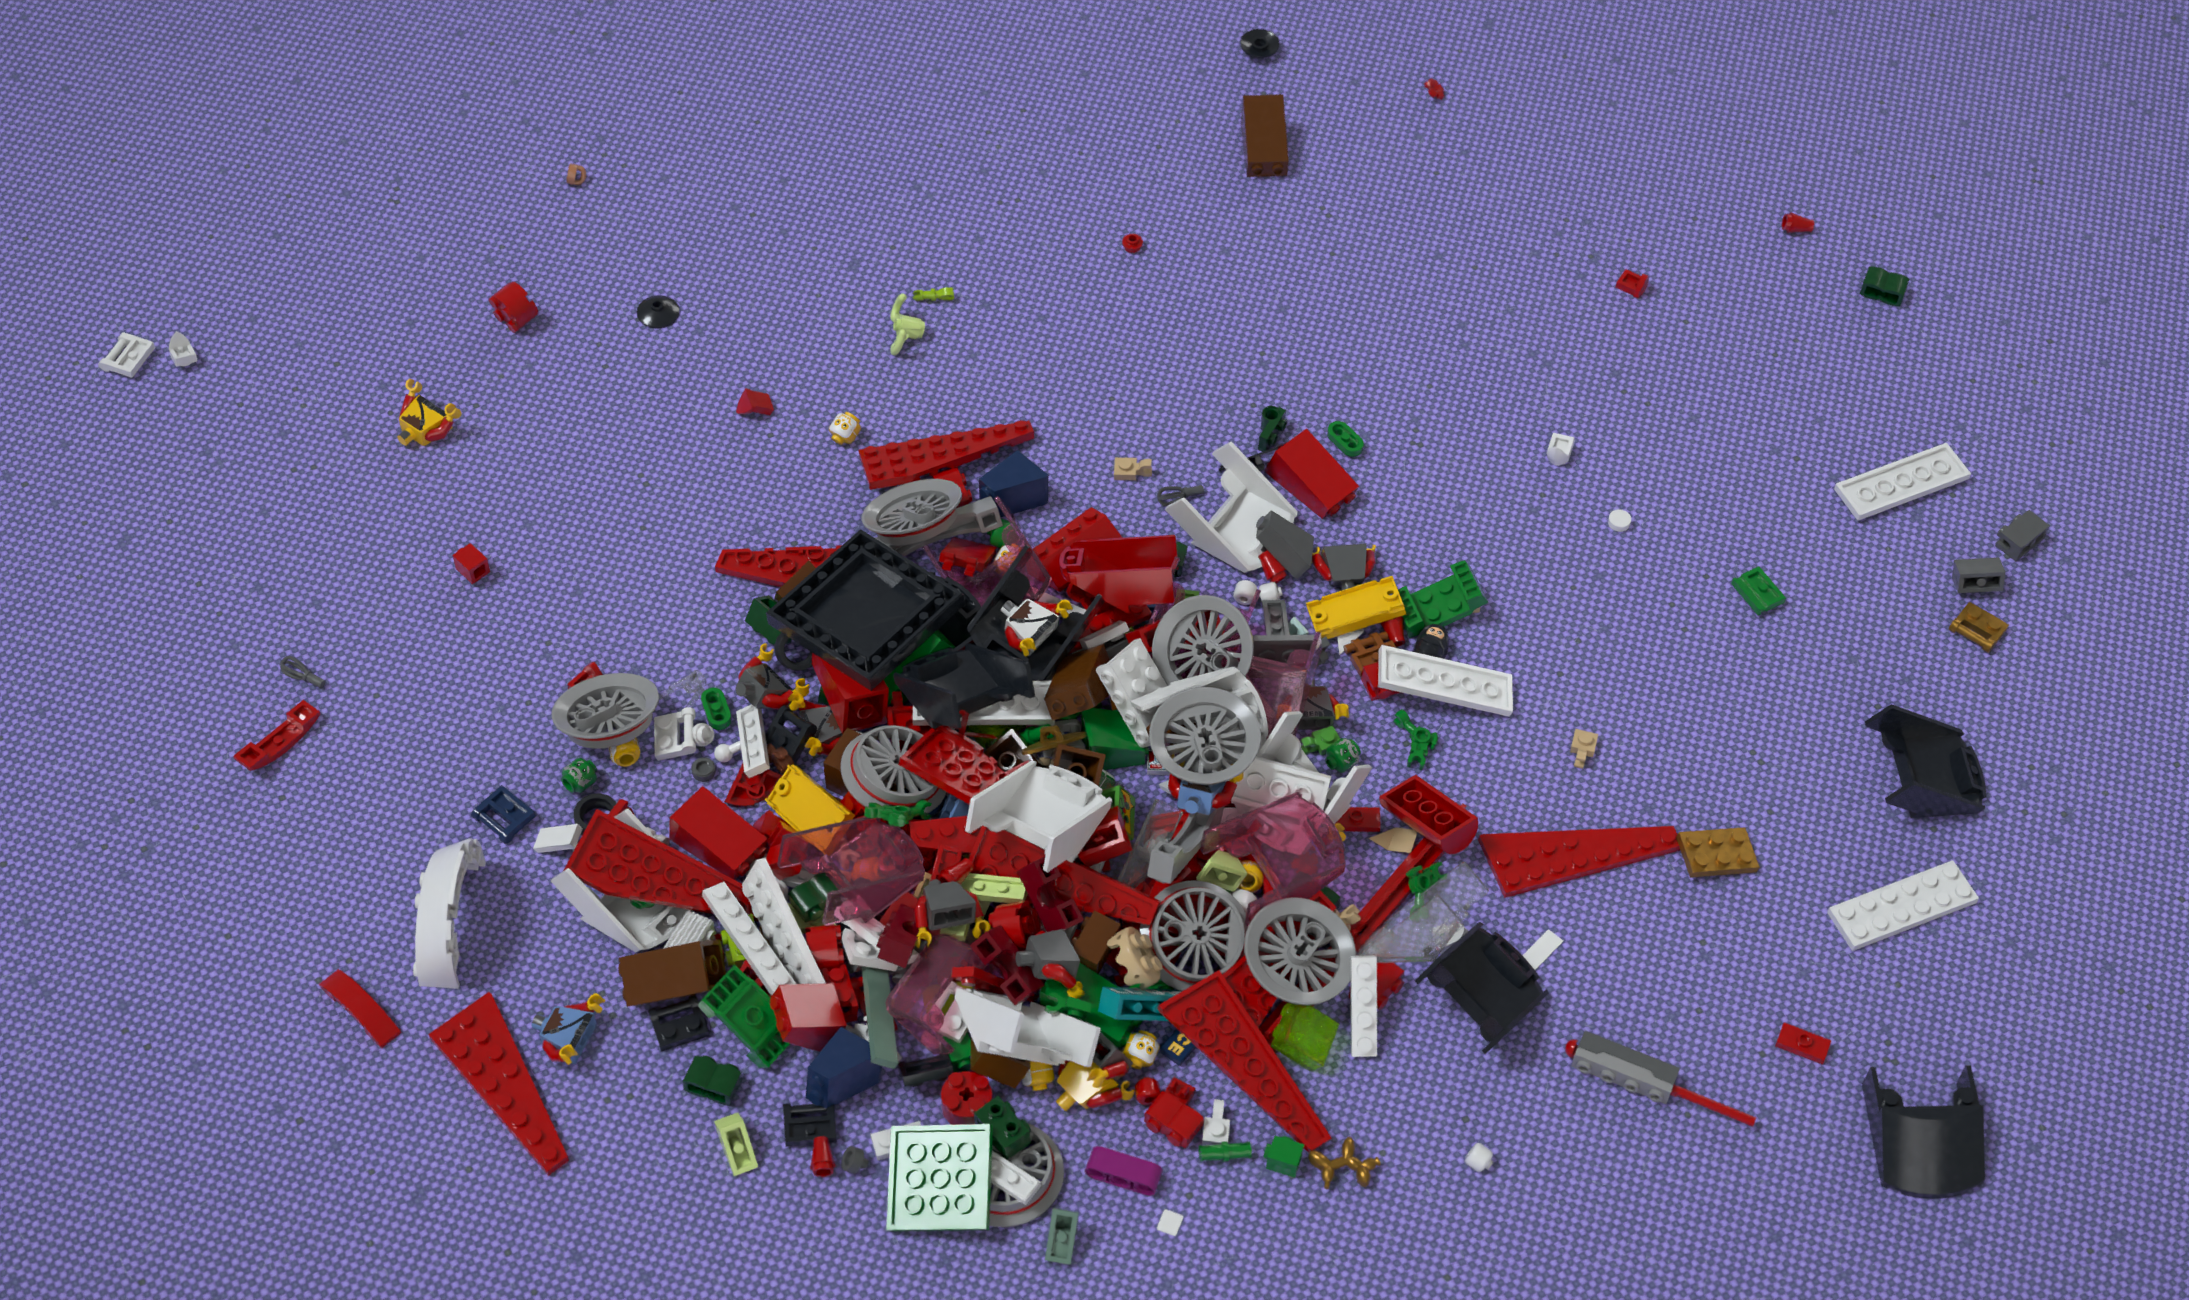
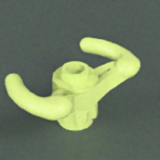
[890,294,925,356]

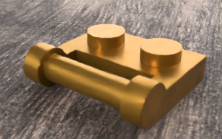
[1948,602,2009,653]

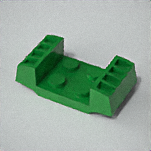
[1392,560,1488,638]
[698,965,790,1068]

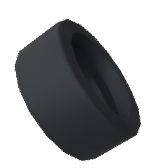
[774,632,813,671]
[574,793,616,835]

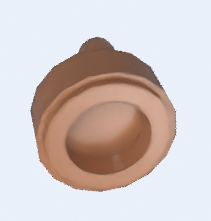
[566,163,586,185]

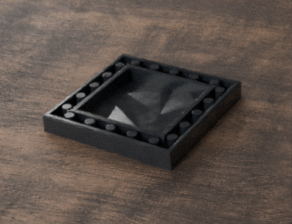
[766,529,965,691]

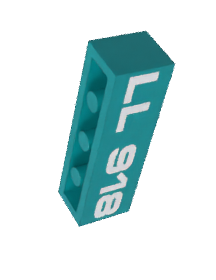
[1098,987,1182,1021]

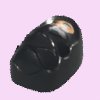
[1412,624,1449,659]

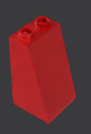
[1264,428,1359,519]
[812,653,889,734]
[669,786,767,880]

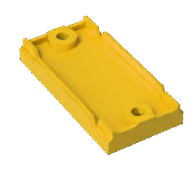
[1306,576,1406,640]
[765,764,855,855]

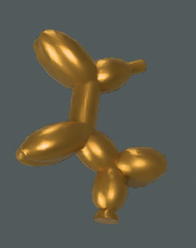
[1308,1136,1381,1189]

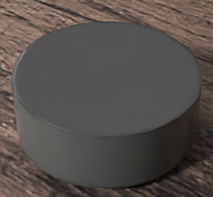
[691,758,716,782]

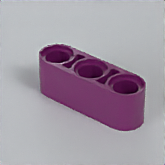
[1084,1146,1163,1196]

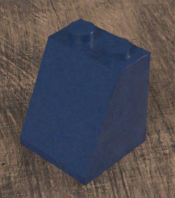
[979,450,1049,518]
[806,1027,882,1109]

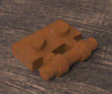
[1343,631,1397,677]

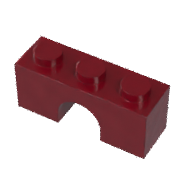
[1016,857,1084,932]
[876,904,919,968]
[970,925,1045,1006]

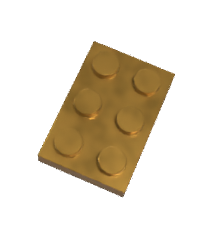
[1676,827,1760,878]

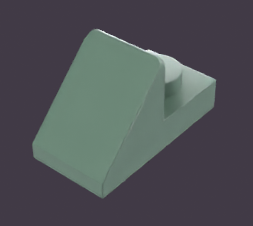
[1045,1208,1079,1265]

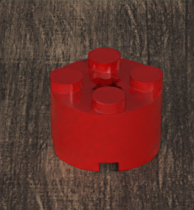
[488,281,539,333]
[989,900,1042,951]
[805,924,844,972]
[941,1071,992,1125]

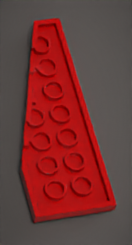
[858,420,1035,490]
[898,725,1010,805]

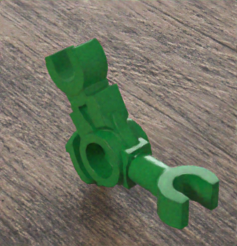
[1393,709,1438,770]
[864,800,932,827]
[1406,862,1448,921]

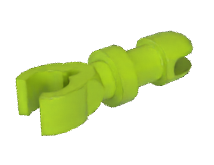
[913,287,954,301]

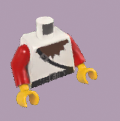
[1001,599,1073,656]

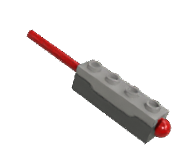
[1565,1030,1757,1127]

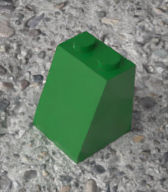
[1081,708,1149,770]

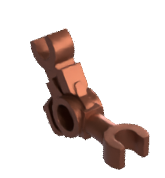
[767,743,795,774]

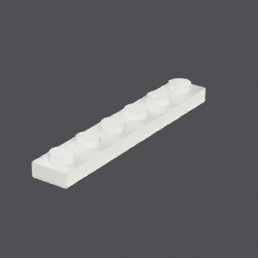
[702,882,796,996]

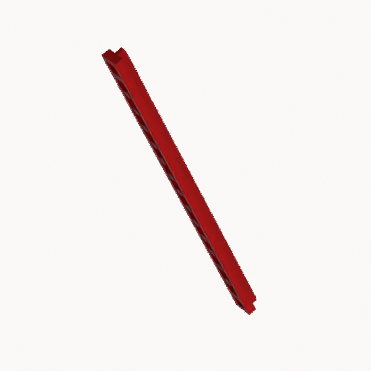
[1259,803,1467,1052]

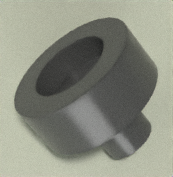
[841,1146,868,1174]

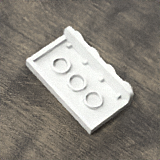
[1096,638,1167,748]

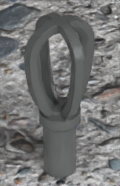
[1157,485,1204,506]
[280,656,326,689]

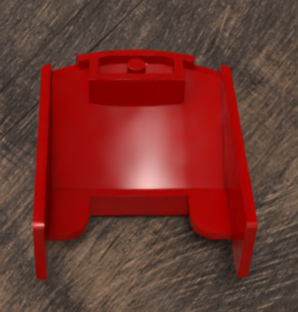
[1059,535,1178,614]

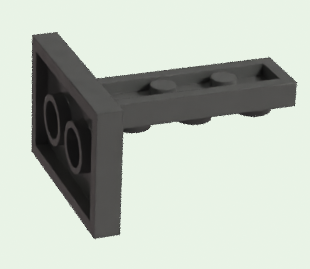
[1247,600,1315,678]

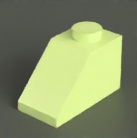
[1196,850,1248,892]
[714,1112,758,1176]

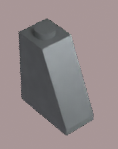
[1256,510,1314,579]

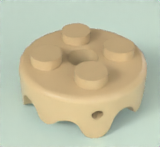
[1107,927,1163,990]

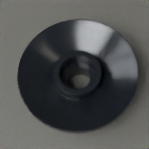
[1240,29,1280,58]
[637,295,679,329]

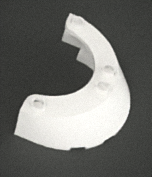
[413,838,486,989]

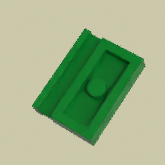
[1731,566,1786,615]

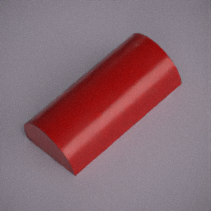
[1379,774,1478,854]

